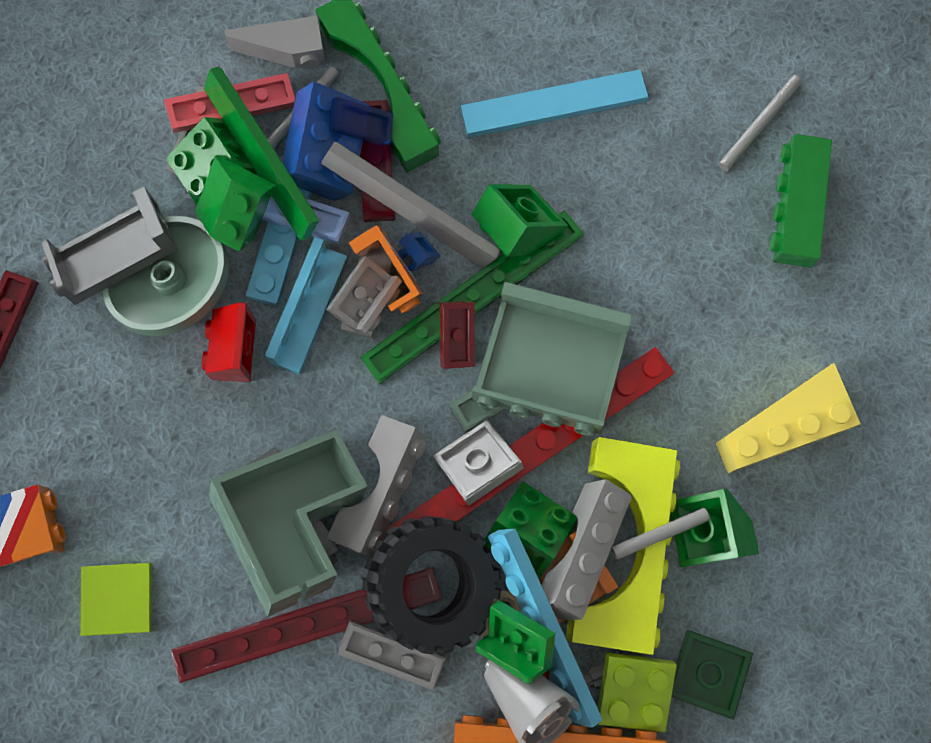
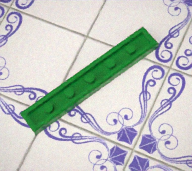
[204,66,319,241]

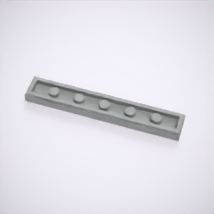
[321,142,500,268]

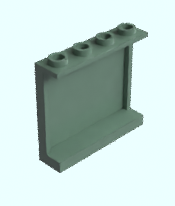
[472,282,632,436]

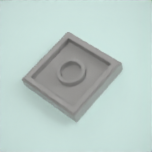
[433,420,524,506]

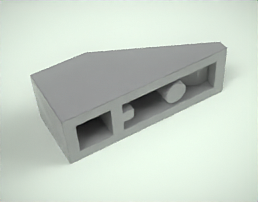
[224,15,326,69]

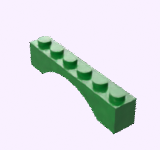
[315,0,441,173]

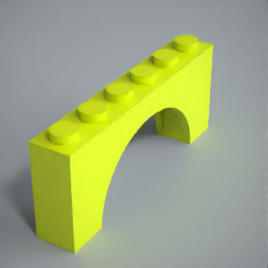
[566,437,680,655]

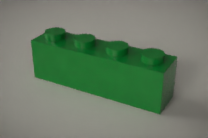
[770,134,832,268]

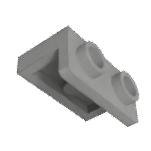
[326,257,402,333]

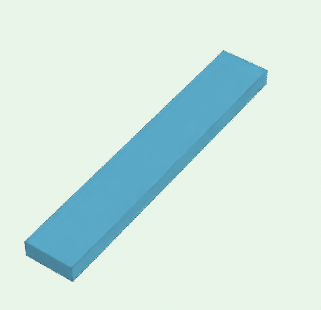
[461,69,648,138]

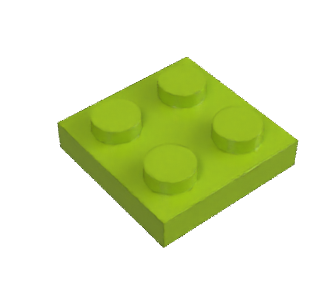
[597,652,677,732]

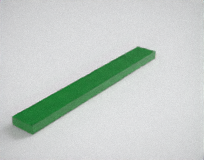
[360,210,584,384]

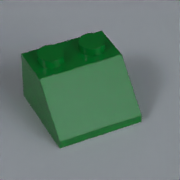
[195,155,275,252]
[471,184,568,257]

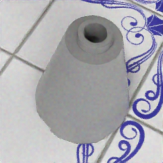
[484,660,579,743]

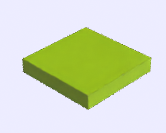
[80,563,152,636]

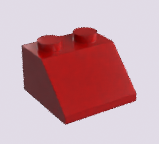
[202,303,257,382]

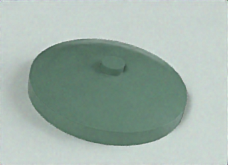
[102,216,229,336]

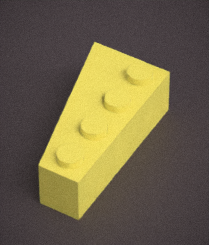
[716,363,861,474]

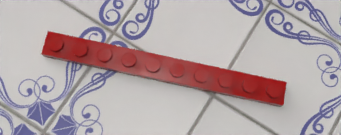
[386,347,675,531]

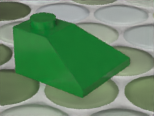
[670,489,759,568]

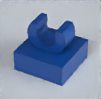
[399,232,440,272]

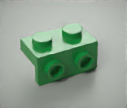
[475,600,555,684]

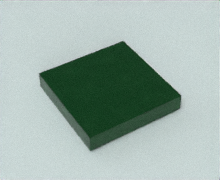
[671,630,754,720]

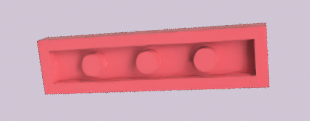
[164,73,295,133]

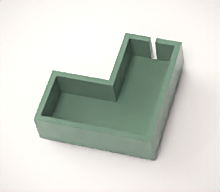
[209,429,368,617]

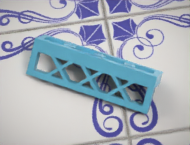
[265,237,348,375]

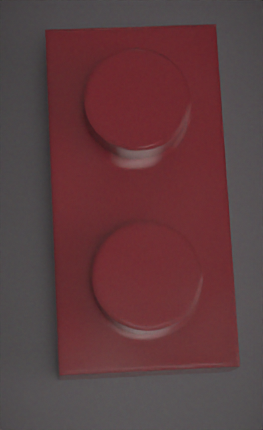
[439,301,475,369]

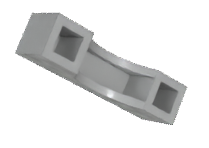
[327,415,427,559]
[542,479,632,620]

